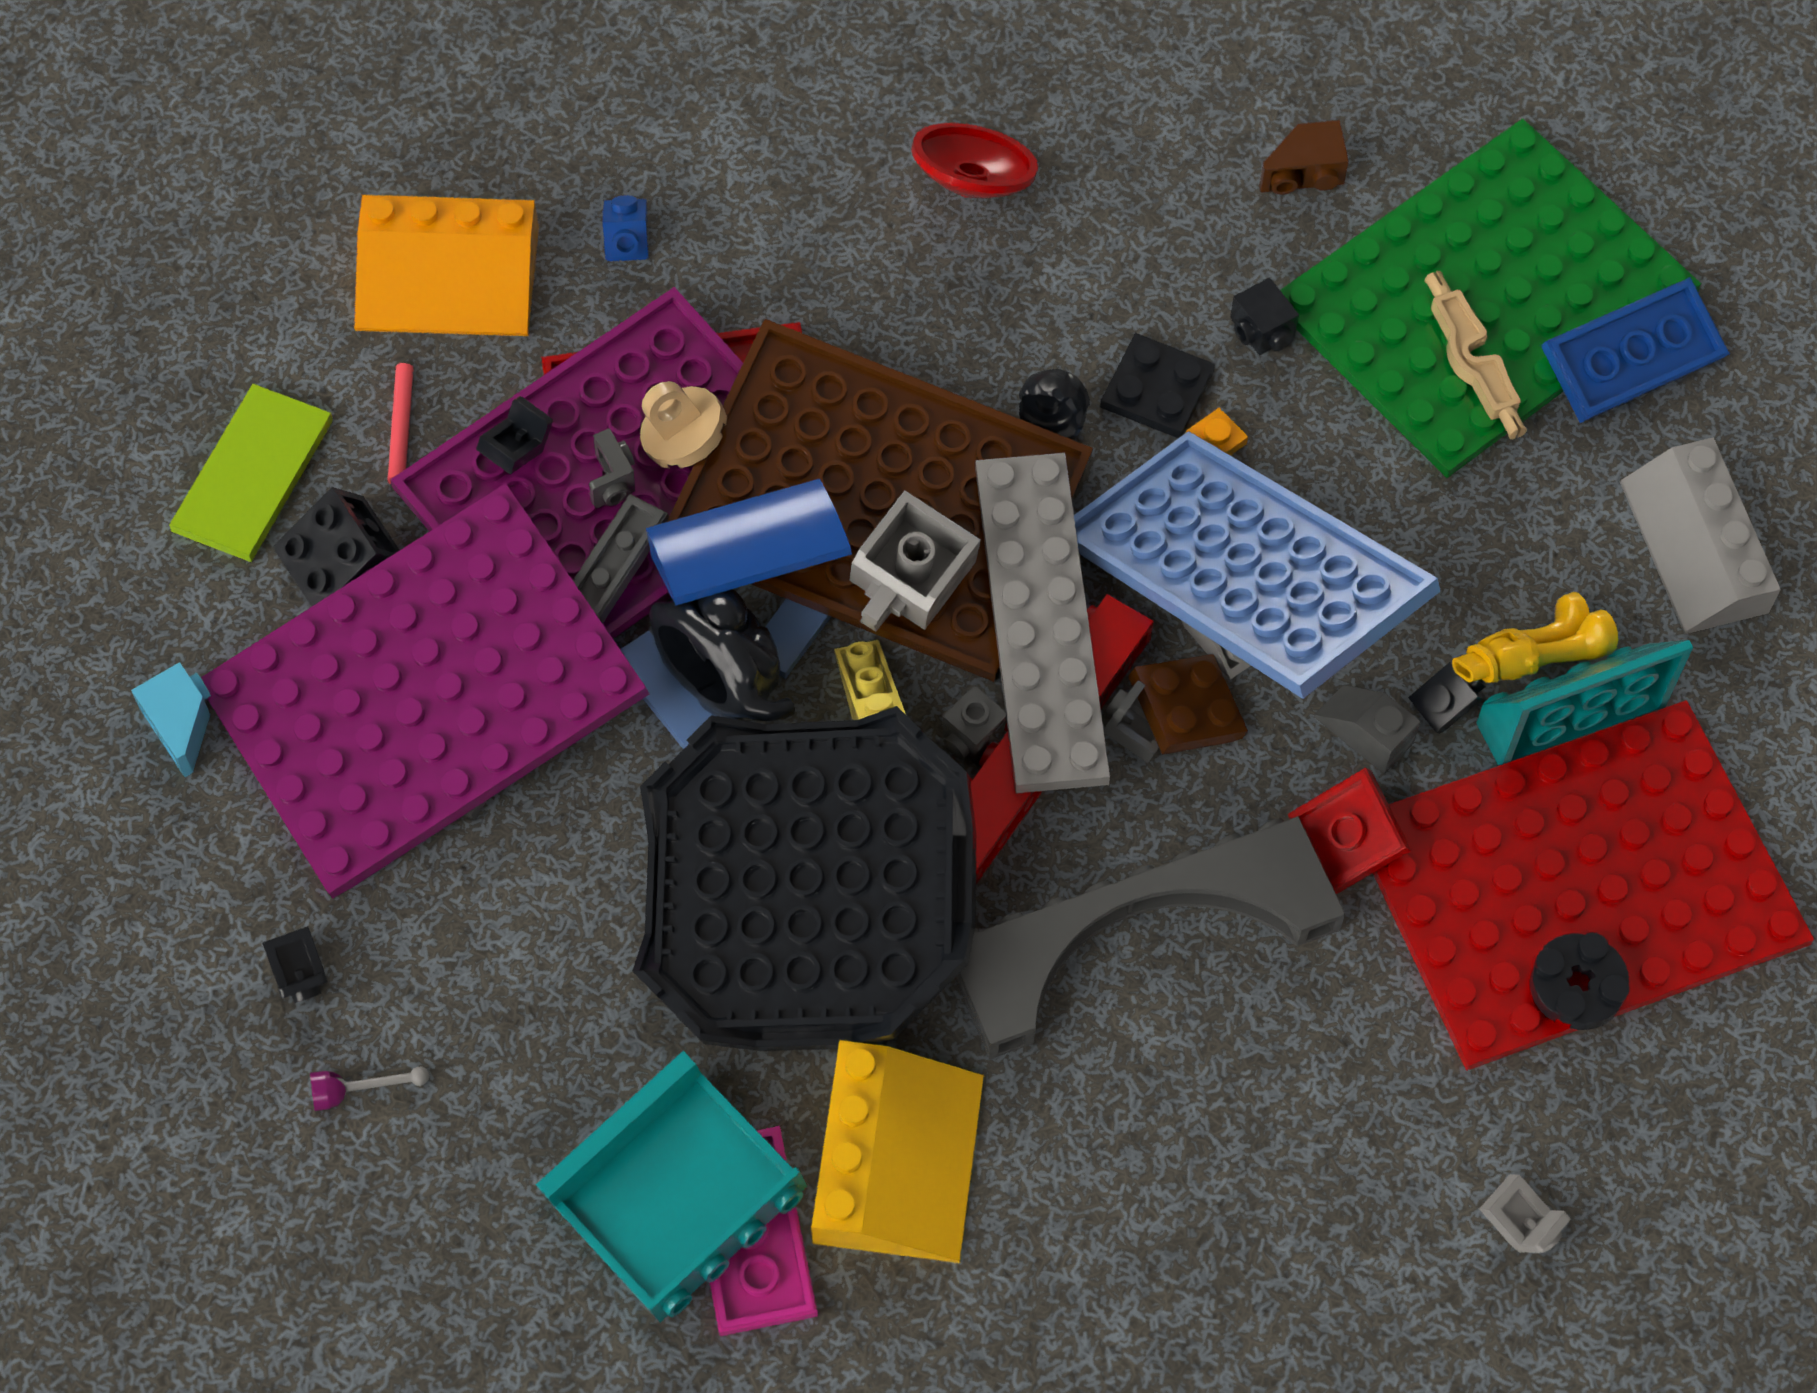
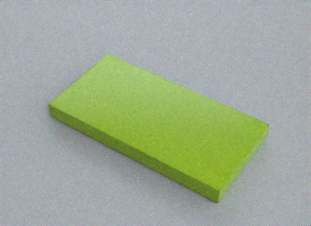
[169,384,333,562]

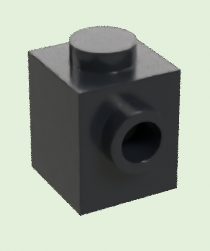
[1230,277,1299,355]

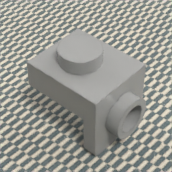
[1479,1174,1570,1253]

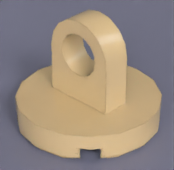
[640,381,727,468]

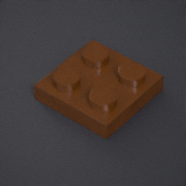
[1128,654,1248,755]

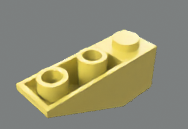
[834,640,906,720]

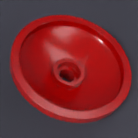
[911,123,1038,199]

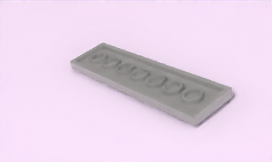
[975,453,1110,793]

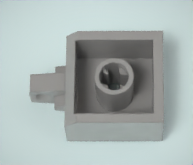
[849,490,981,632]

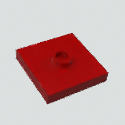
[1287,767,1411,894]

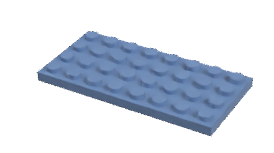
[1074,431,1440,699]

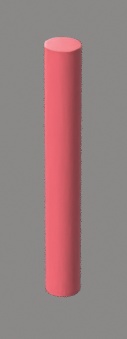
[387,363,413,484]

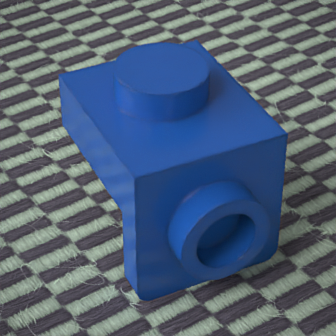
[602,195,648,261]

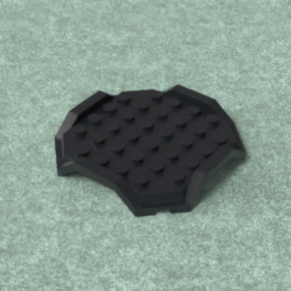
[632,706,976,1051]

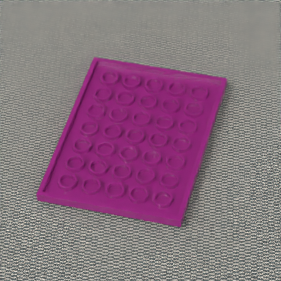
[390,287,743,639]
[201,483,649,899]

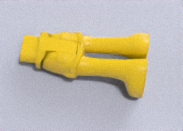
[1452,592,1618,683]

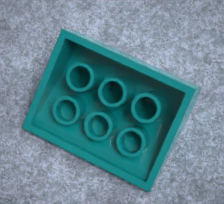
[1476,640,1693,766]

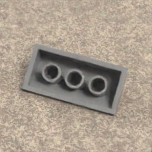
[1620,437,1781,634]

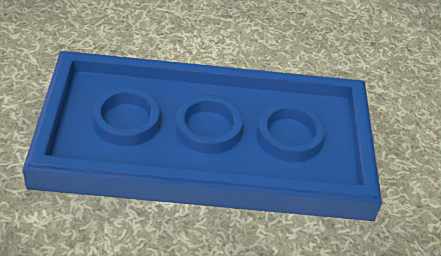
[1541,277,1730,423]

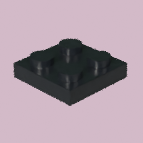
[1100,333,1215,438]

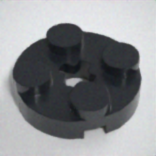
[1529,932,1630,1030]

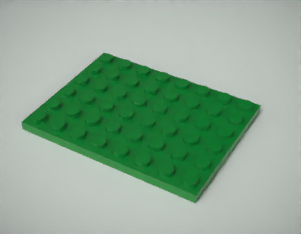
[1280,118,1701,478]

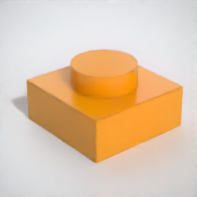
[1186,407,1248,456]

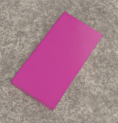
[710,1126,818,1336]

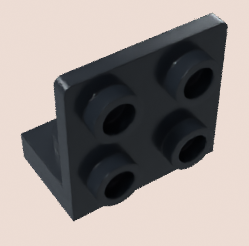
[274,487,400,607]

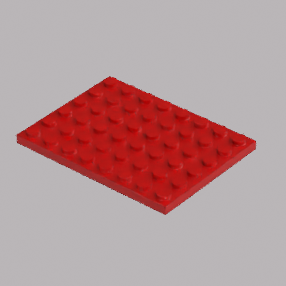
[1373,700,1814,1071]

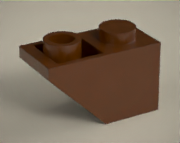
[1259,120,1349,195]

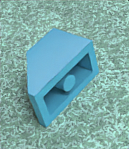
[131,662,211,777]

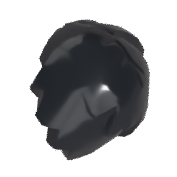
[1019,369,1090,439]

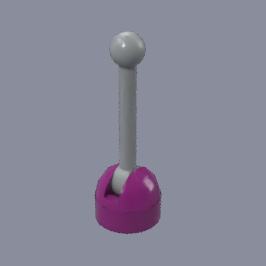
[310,1066,429,1111]

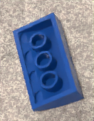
[646,478,852,605]

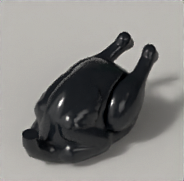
[649,589,795,722]

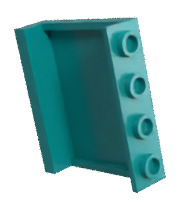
[536,1051,807,1323]

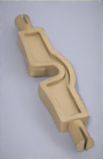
[1425,271,1527,439]

